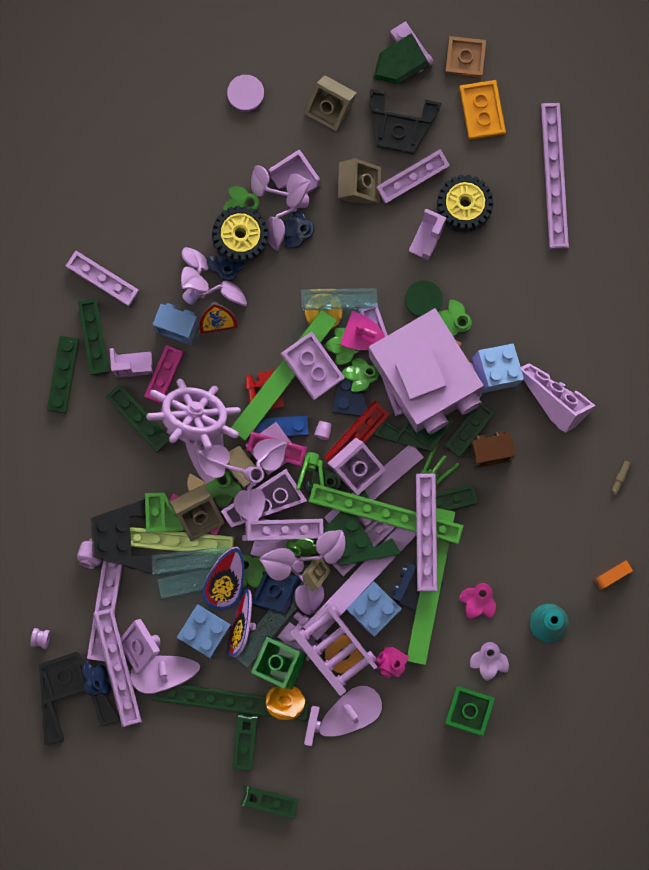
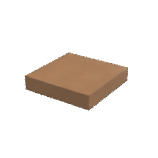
[445,36,486,78]

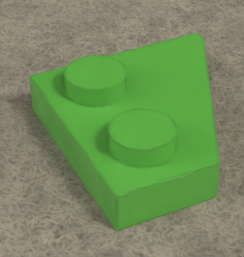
[145,493,184,532]

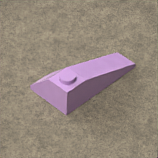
[521,363,595,433]

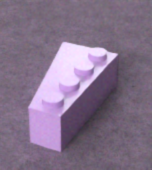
[220,469,307,528]

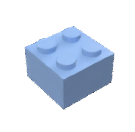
[472,343,524,393]

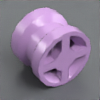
[30,628,50,649]

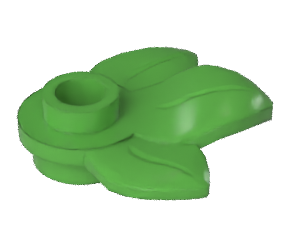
[223,186,260,211]
[438,299,472,336]
[324,328,361,365]
[342,358,379,392]
[206,471,242,510]
[285,538,319,563]
[243,555,266,588]

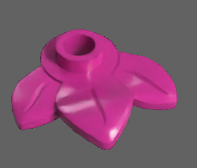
[459,583,496,619]

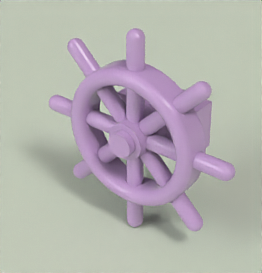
[146,379,241,450]

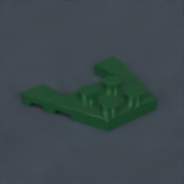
[374,414,453,453]
[323,490,401,566]

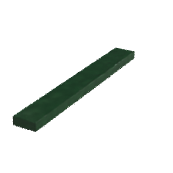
[152,684,309,722]

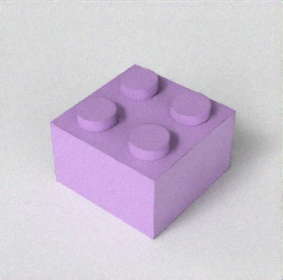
[328,438,386,496]

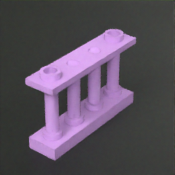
[291,603,377,696]

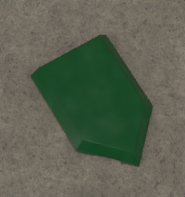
[373,33,430,84]

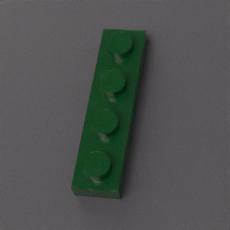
[78,298,110,376]
[47,336,79,414]
[106,384,170,453]

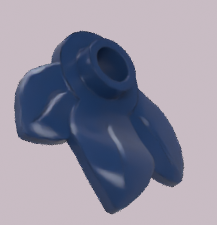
[283,211,314,248]
[207,254,245,281]
[82,661,111,696]

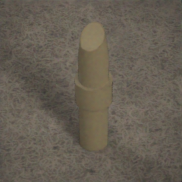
[611,461,632,496]

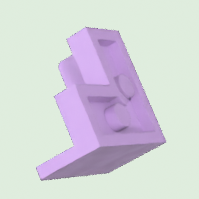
[268,149,321,194]
[409,209,446,261]
[110,348,153,378]

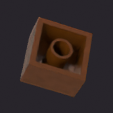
[470,431,515,469]

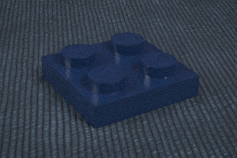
[252,571,301,615]

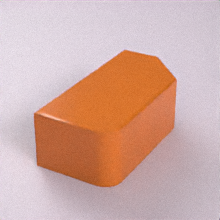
[594,560,633,590]

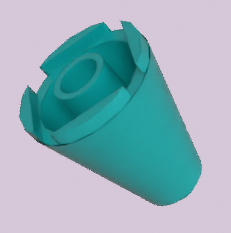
[529,604,569,643]

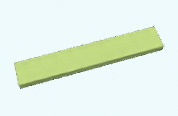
[130,527,235,556]

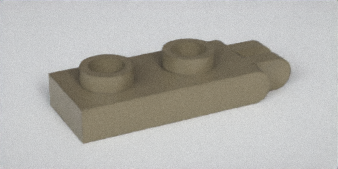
[302,555,331,592]

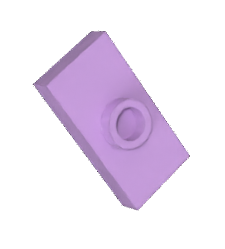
[304,706,321,746]

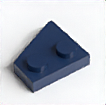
[333,378,368,417]

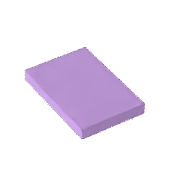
[280,331,345,401]

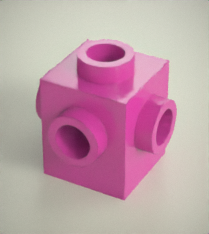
[376,647,409,679]

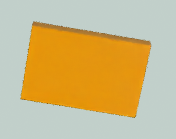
[459,80,506,140]

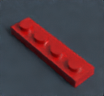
[324,401,390,462]

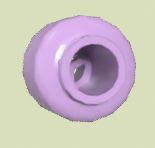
[77,539,102,569]

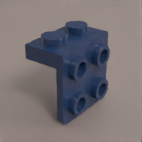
[391,563,443,611]

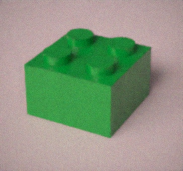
[251,637,307,690]
[444,686,495,736]

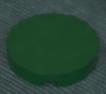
[405,280,443,318]

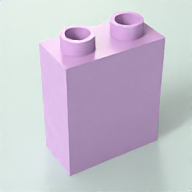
[369,308,484,434]

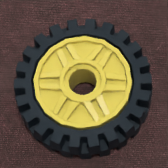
[437,175,493,233]
[212,206,268,264]

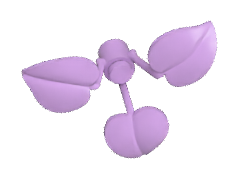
[251,165,311,251]
[181,247,247,307]
[197,438,287,521]
[259,530,345,615]

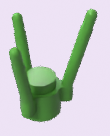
[420,443,460,487]
[296,452,324,490]

